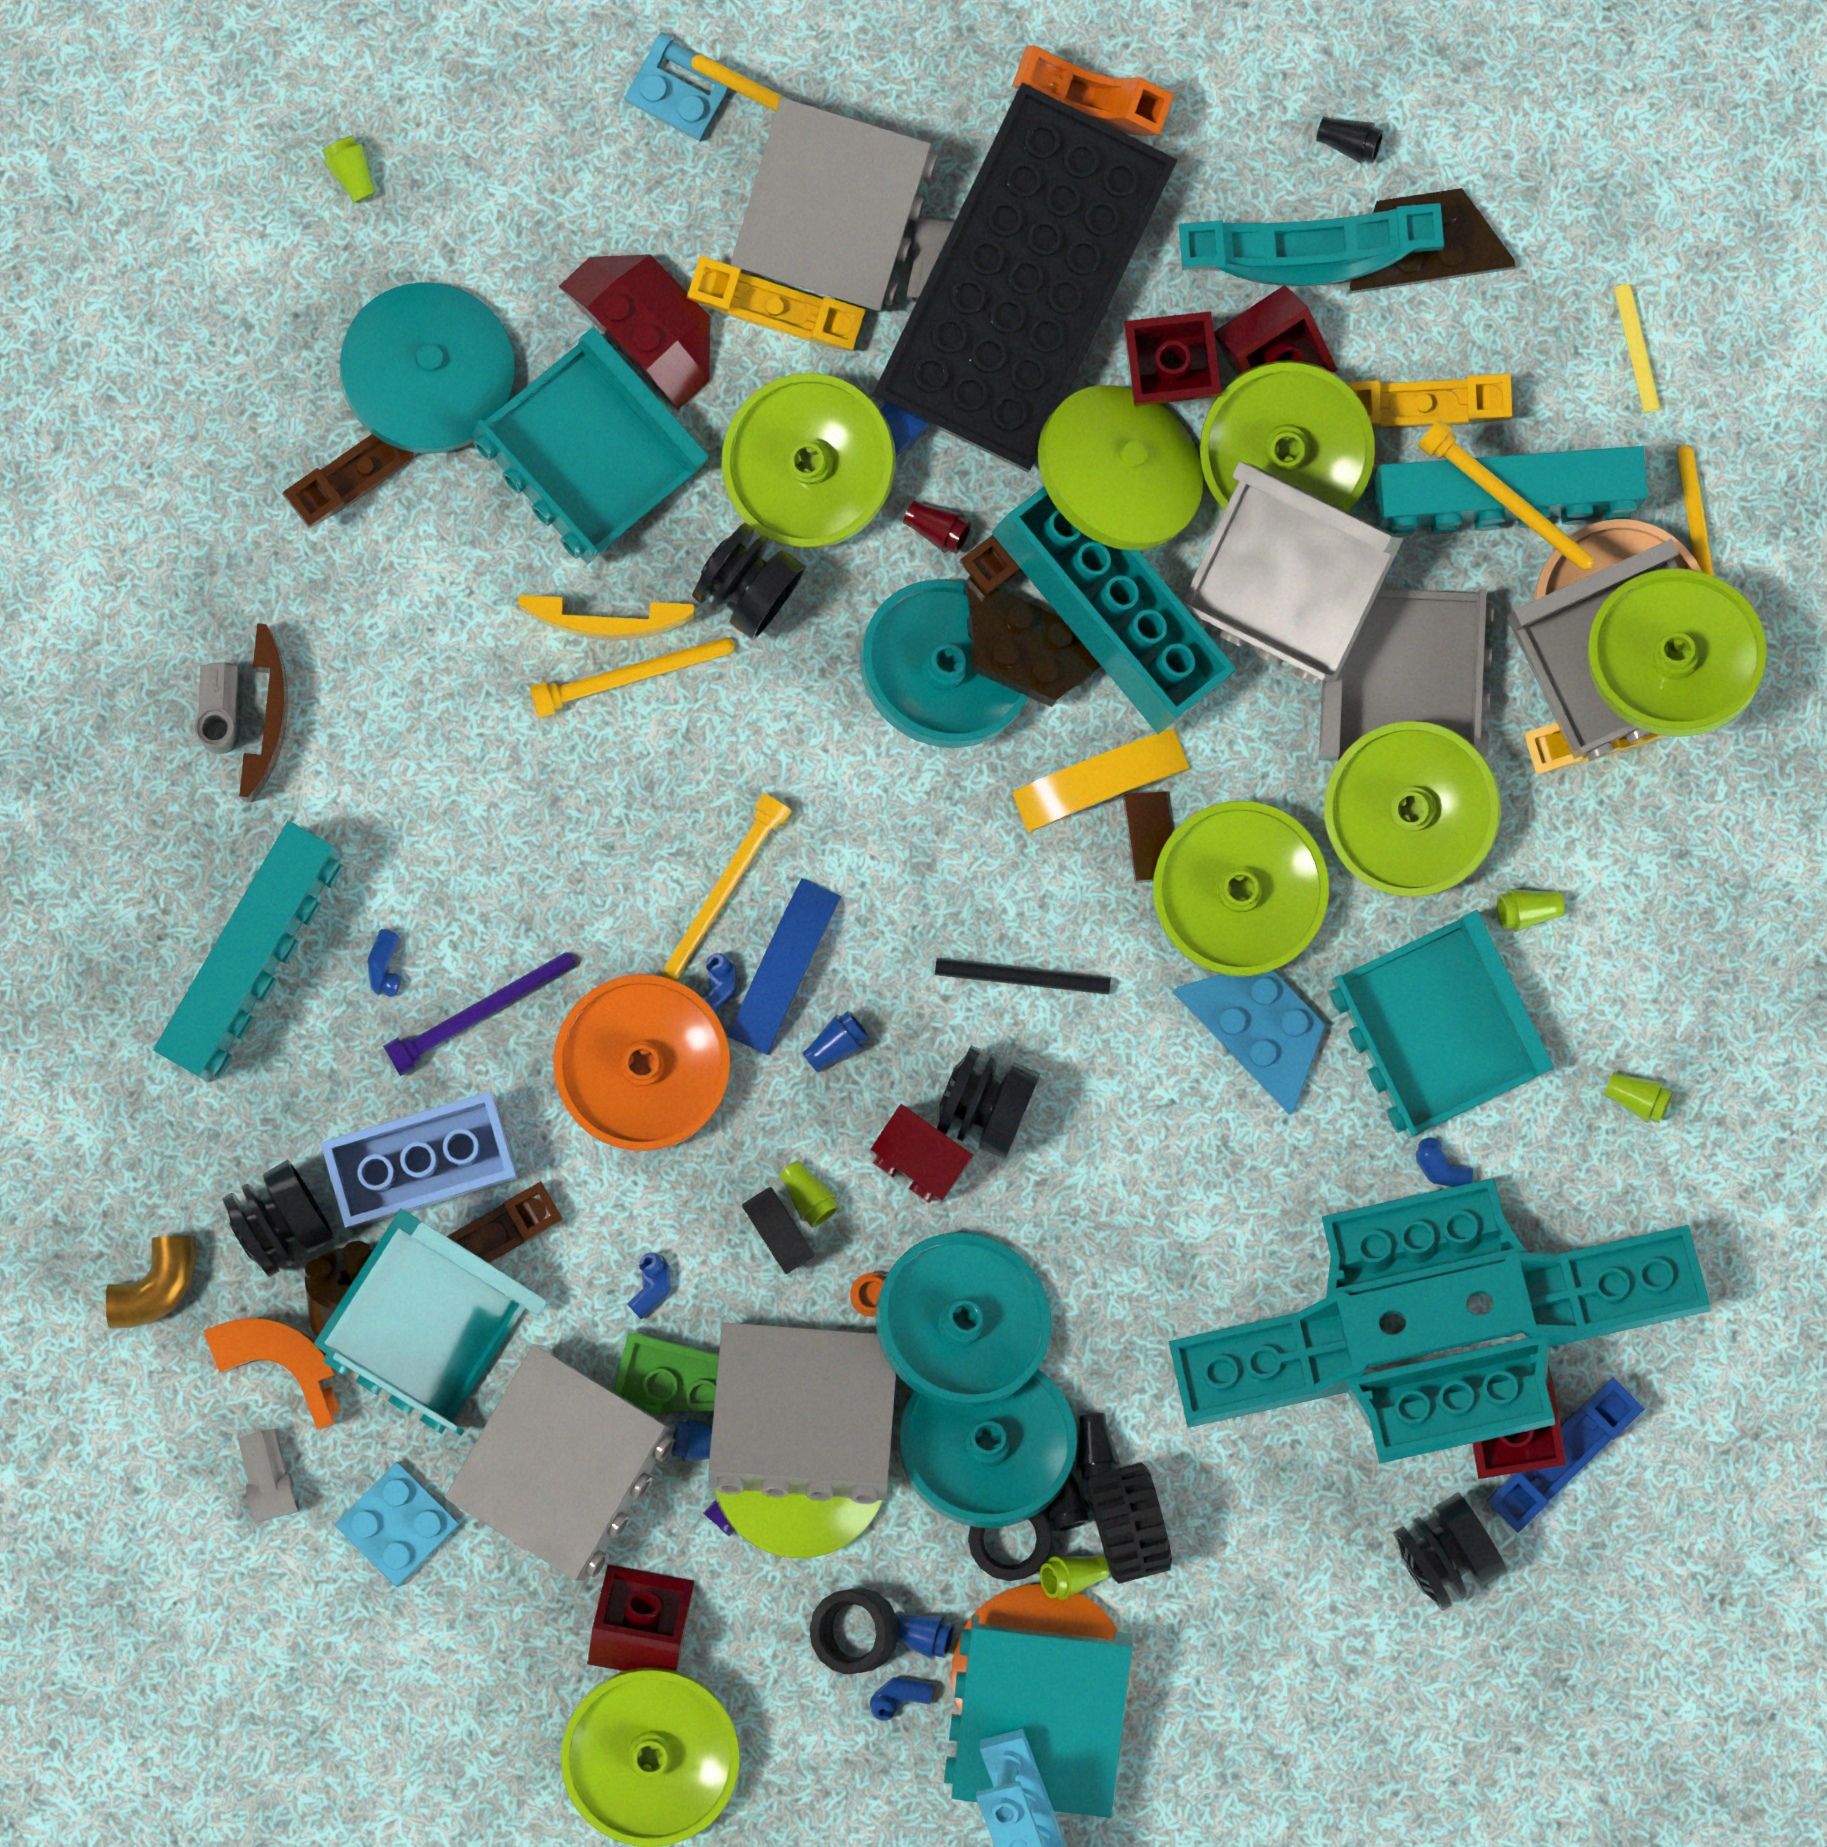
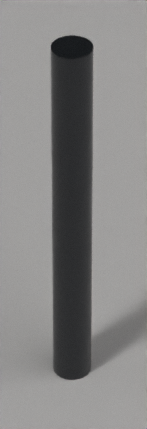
[935,958,1111,995]

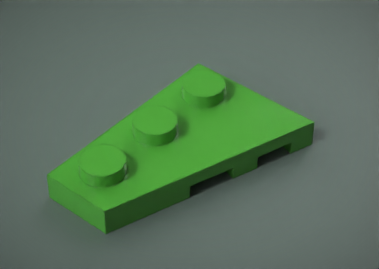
[613,1330,719,1414]

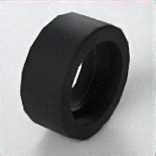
[742,1187,815,1274]
[968,1512,1053,1581]
[809,1588,899,1675]

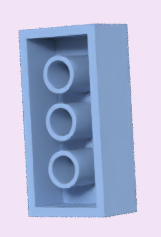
[320,1091,519,1230]

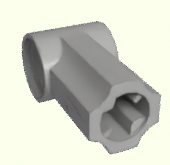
[906,215,954,302]
[194,663,240,754]
[238,1429,299,1523]

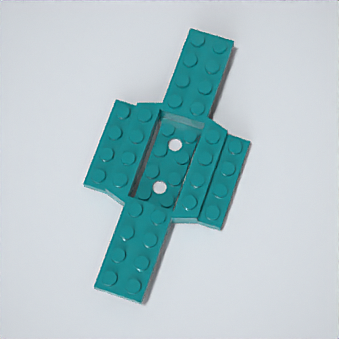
[1168,1178,1710,1464]

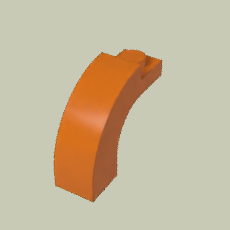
[1012,45,1174,136]
[203,1318,341,1430]

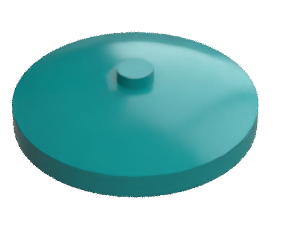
[340,282,515,454]
[859,579,1028,748]
[875,1232,1052,1408]
[899,1369,1077,1528]

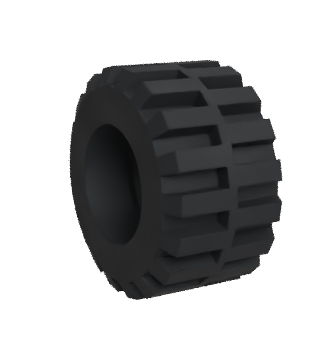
[1088,1462,1172,1584]

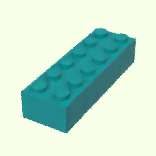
[1373,446,1648,537]
[991,486,1237,735]
[153,820,344,1082]

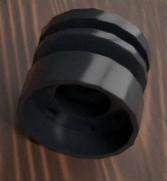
[692,523,806,641]
[937,1045,1041,1159]
[222,1160,335,1277]
[1393,1492,1507,1611]

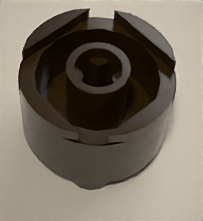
[305,1241,373,1337]

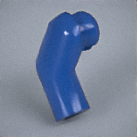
[367,929,401,997]
[701,953,737,1013]
[1416,1137,1473,1187]
[627,1252,671,1320]
[870,1677,933,1721]

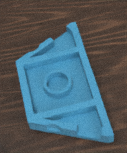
[1173,971,1325,1115]

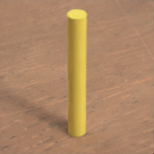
[1614,284,1661,414]

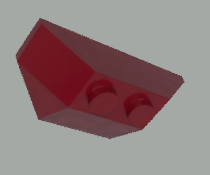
[558,254,710,410]

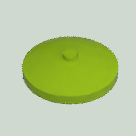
[1200,360,1375,511]
[722,373,896,549]
[1038,385,1203,551]
[1587,569,1767,737]
[1324,721,1501,897]
[1153,801,1329,977]
[713,1488,883,1558]
[561,1667,740,1847]

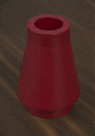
[903,500,971,554]

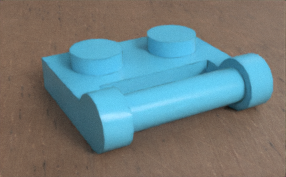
[624,32,730,142]

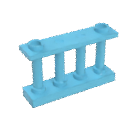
[976,1729,1067,1847]

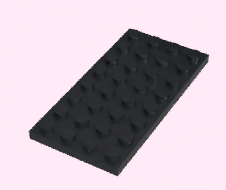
[872,83,1178,473]

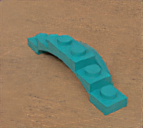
[1179,203,1444,286]

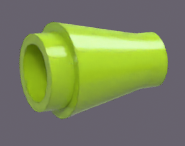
[322,135,377,203]
[1497,889,1565,932]
[1604,1072,1673,1124]
[779,1160,840,1228]
[1039,1554,1108,1600]

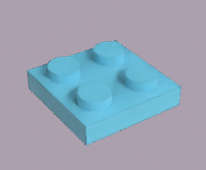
[334,1461,460,1587]

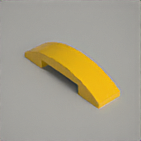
[686,255,866,352]
[1346,373,1513,428]
[518,595,695,640]
[1012,728,1190,833]

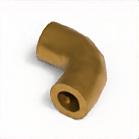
[106,1236,196,1329]

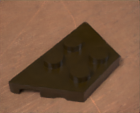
[1349,188,1515,294]
[963,576,1101,707]

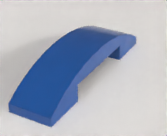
[728,878,841,1055]
[1487,1377,1645,1533]

